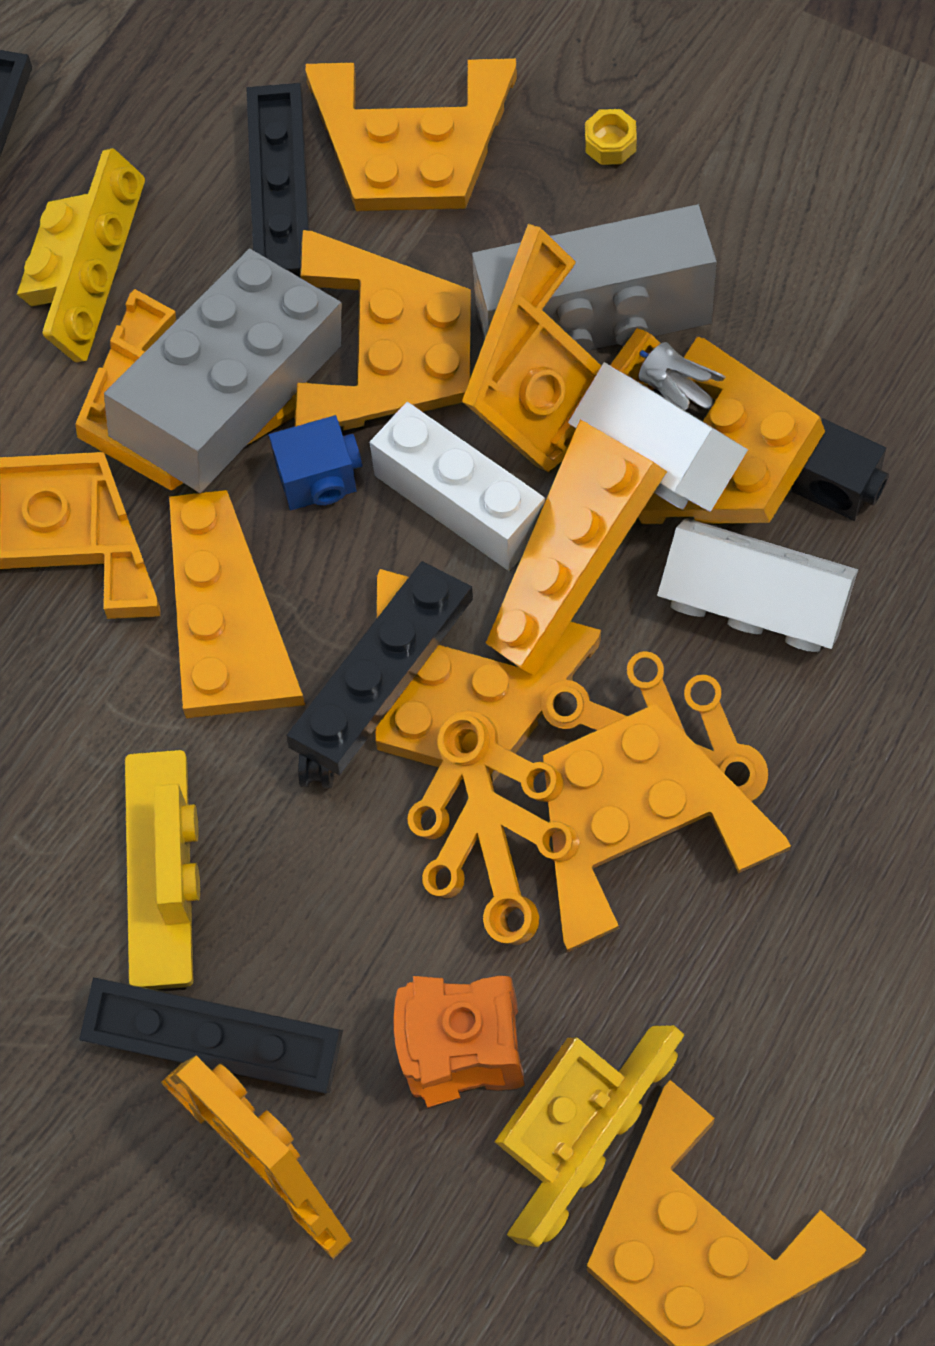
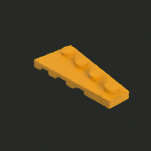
[486,419,667,676]
[169,490,305,718]

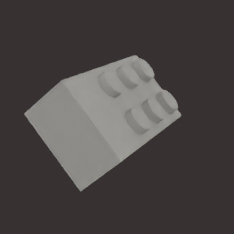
[472,204,717,352]
[104,248,342,493]

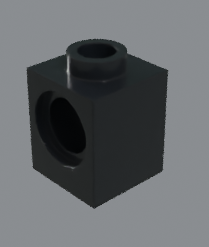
[791,418,889,521]

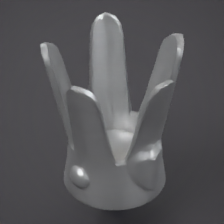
[639,342,726,410]

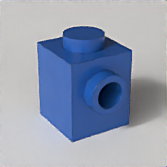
[269,415,363,511]

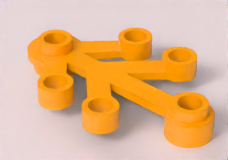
[541,651,768,801]
[407,710,579,945]

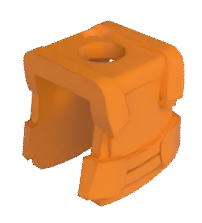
[394,976,525,1108]

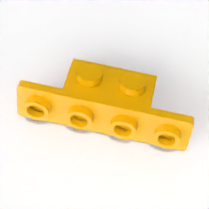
[17,148,145,363]
[125,750,200,990]
[495,1025,684,1247]

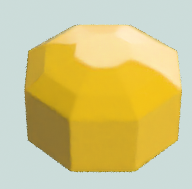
[585,109,637,165]

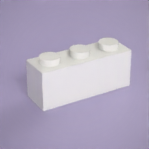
[568,362,748,512]
[369,402,545,571]
[657,518,858,652]

